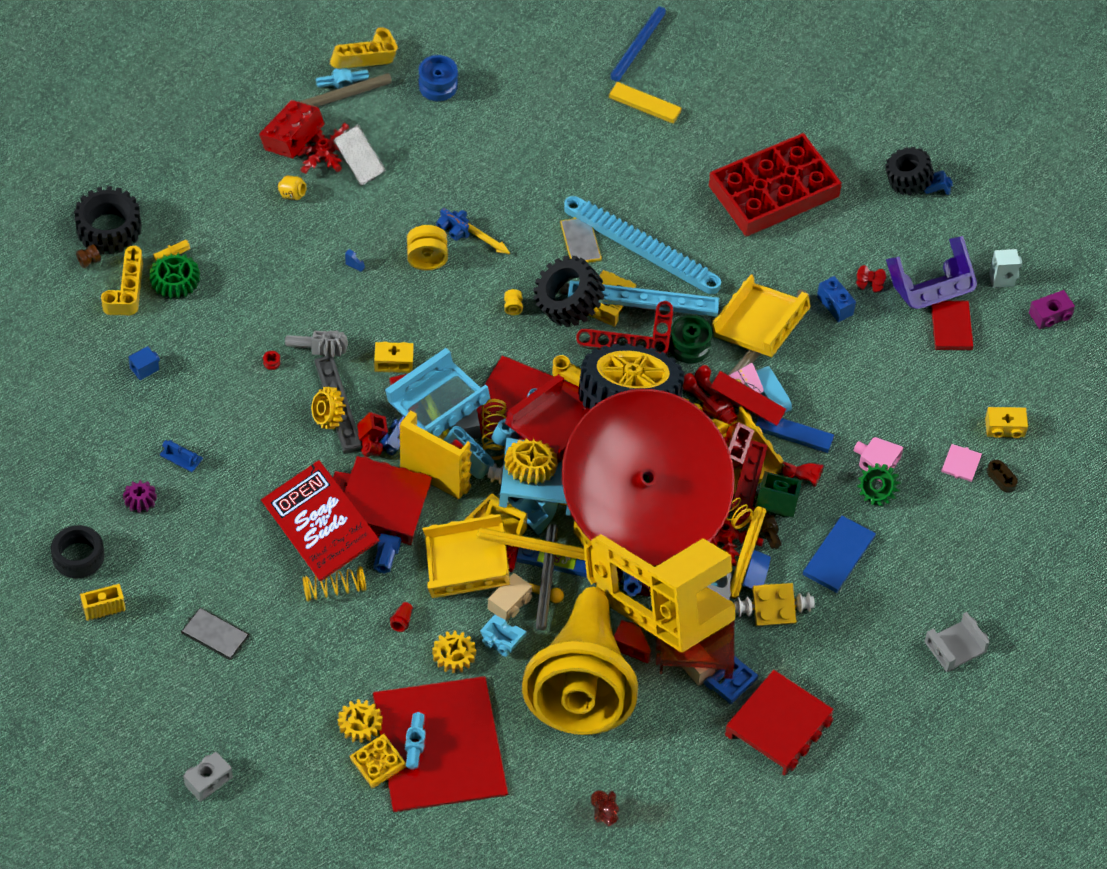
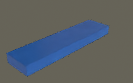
[756,416,834,453]

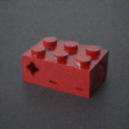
[259,100,325,159]

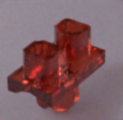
[591,790,619,827]

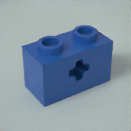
[817,276,856,323]

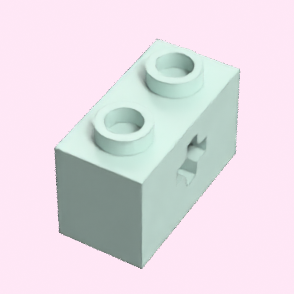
[989,249,1022,288]

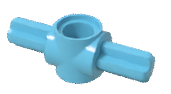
[316,68,369,89]
[405,712,426,770]

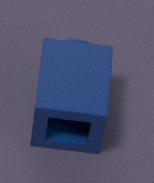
[128,346,160,380]

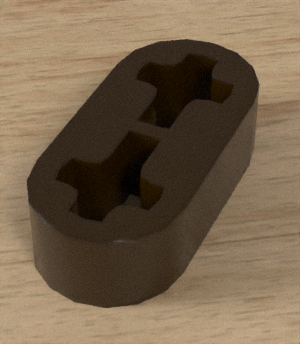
[987,459,1018,493]

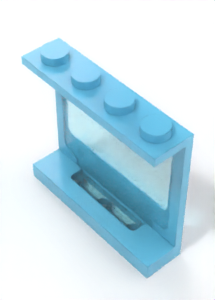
[385,348,490,437]

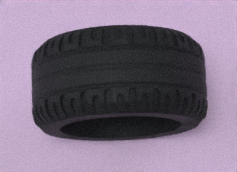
[51,525,105,579]

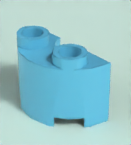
[480,615,526,657]

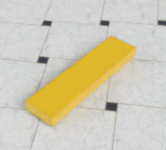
[609,82,681,124]

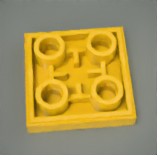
[350,734,407,789]

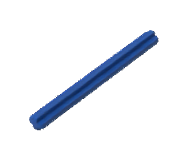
[611,6,666,82]

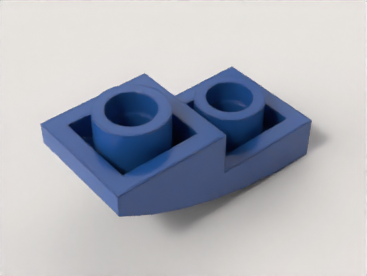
[742,550,771,590]

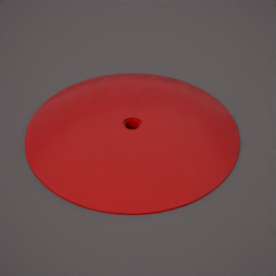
[562,389,734,566]

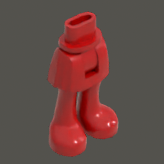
[683,365,738,425]

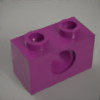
[1029,290,1075,329]

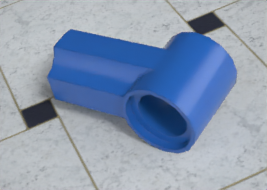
[374,533,401,574]
[621,570,642,596]

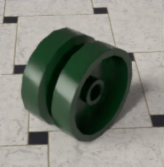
[670,315,712,364]

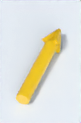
[468,223,510,254]

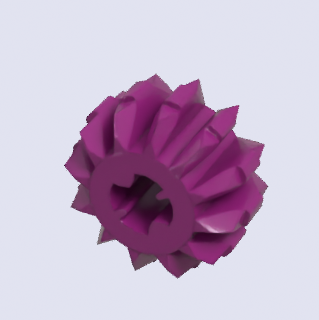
[123,479,157,514]

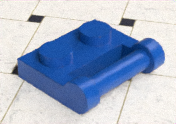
[704,655,758,704]

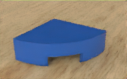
[345,249,365,272]

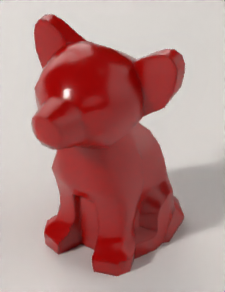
[782,461,824,487]

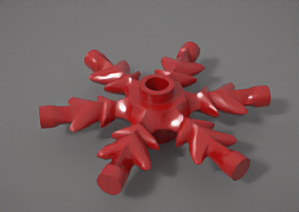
[297,123,349,174]
[710,507,764,566]

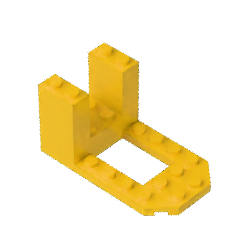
[584,534,736,653]

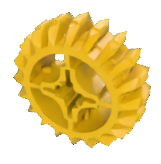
[504,438,558,485]

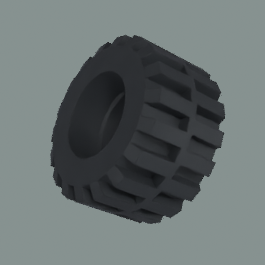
[885,147,934,195]

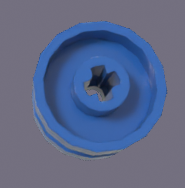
[419,55,458,101]

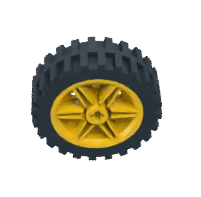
[578,344,684,409]

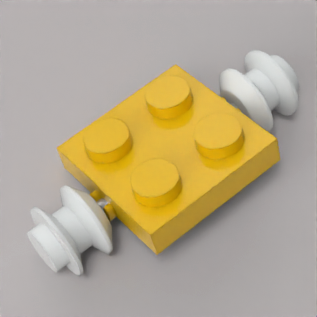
[734,583,815,626]

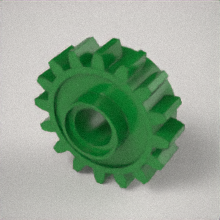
[857,463,901,506]

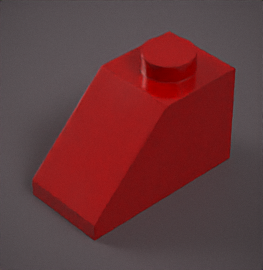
[614,620,651,663]

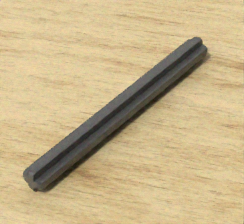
[536,524,558,631]

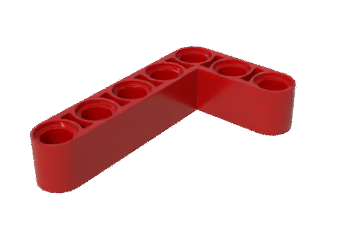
[576,301,673,354]

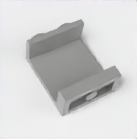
[925,612,989,672]

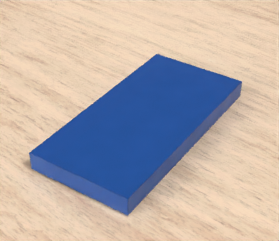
[803,516,876,593]

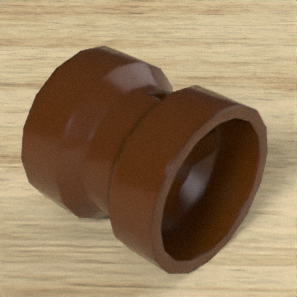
[76,244,101,268]

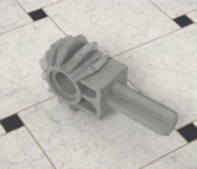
[285,330,348,357]

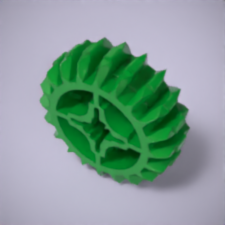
[149,252,200,299]

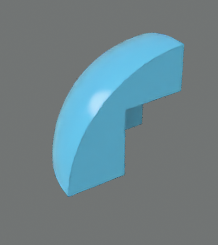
[508,496,558,536]

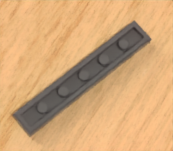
[314,357,362,454]

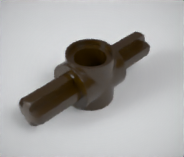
[752,503,782,550]

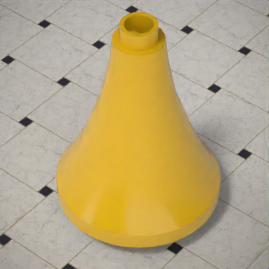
[522,587,638,735]

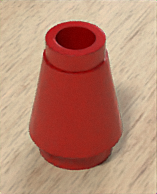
[390,602,413,632]

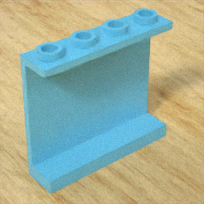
[499,438,570,516]

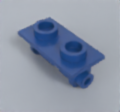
[380,415,405,455]
[160,440,203,472]

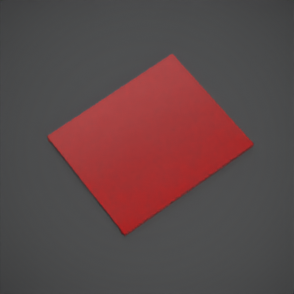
[373,676,508,812]

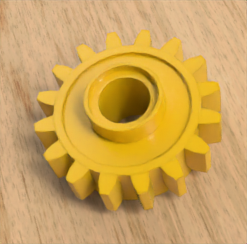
[311,387,346,429]

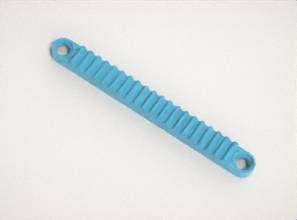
[564,196,721,294]

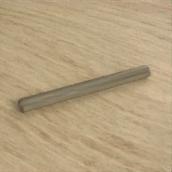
[298,73,392,107]

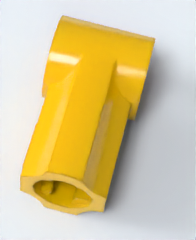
[552,355,581,387]

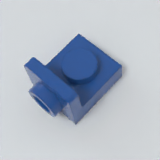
[924,170,953,195]

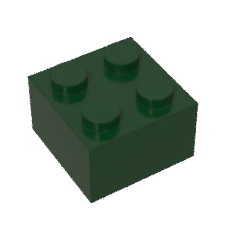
[755,471,802,518]

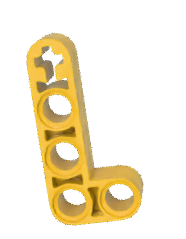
[330,27,398,69]
[101,246,143,315]

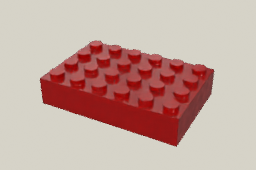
[709,133,842,237]

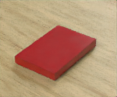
[931,301,974,350]

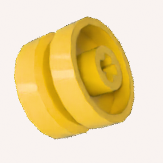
[407,225,448,270]

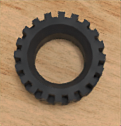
[74,186,142,255]
[533,255,605,327]

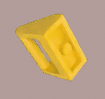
[485,497,528,536]

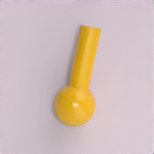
[529,583,564,603]

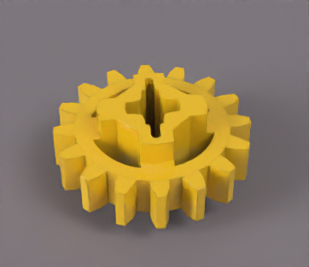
[432,630,476,673]
[338,699,382,743]

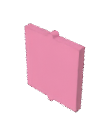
[941,444,982,482]

